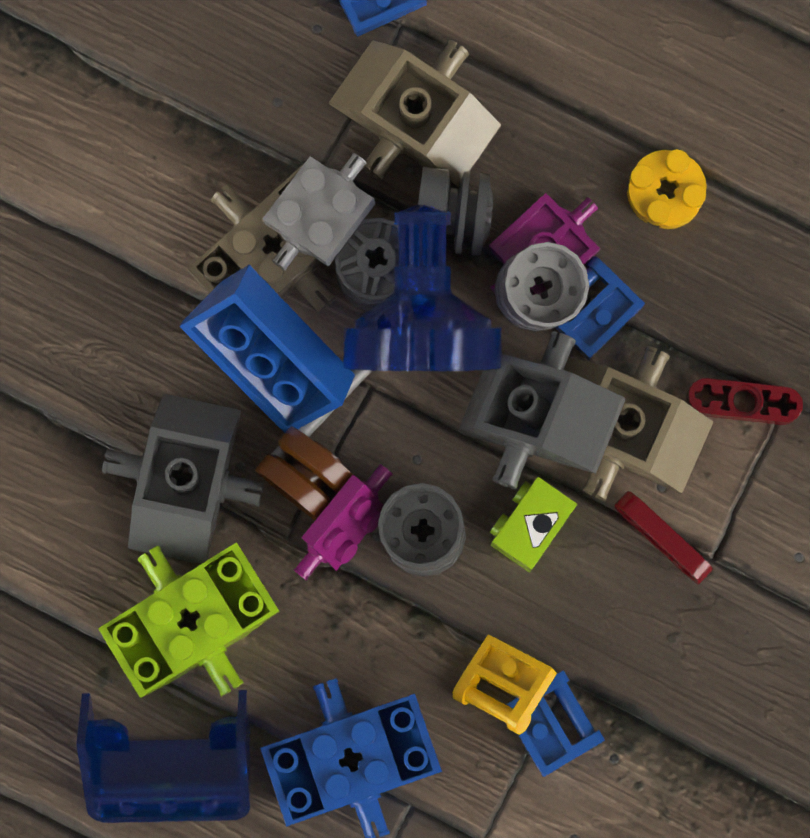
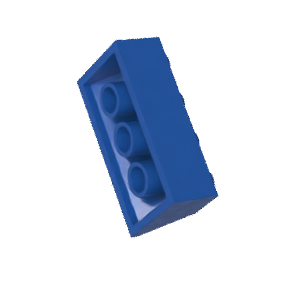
[179,264,355,433]

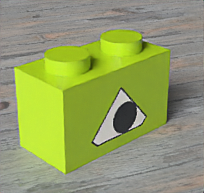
[489,477,577,573]

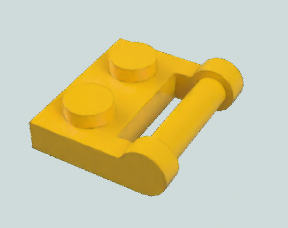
[453,634,557,735]

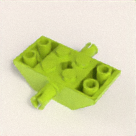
[98,542,279,698]

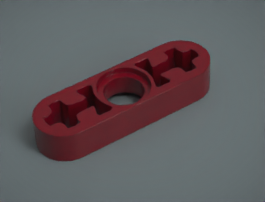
[686,378,803,425]
[614,491,713,585]

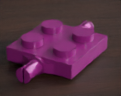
[488,193,600,299]
[293,464,393,581]

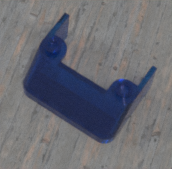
[76,690,251,823]

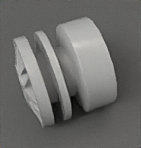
[494,242,589,332]

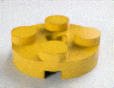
[627,149,707,229]

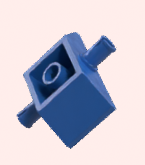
[260,678,442,838]

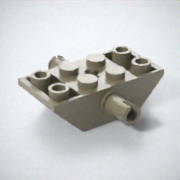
[329,40,501,188]
[187,164,337,314]
[564,346,713,501]

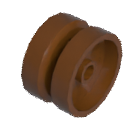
[255,426,353,521]

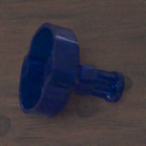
[343,205,502,371]

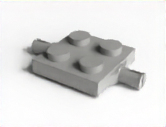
[263,153,376,271]

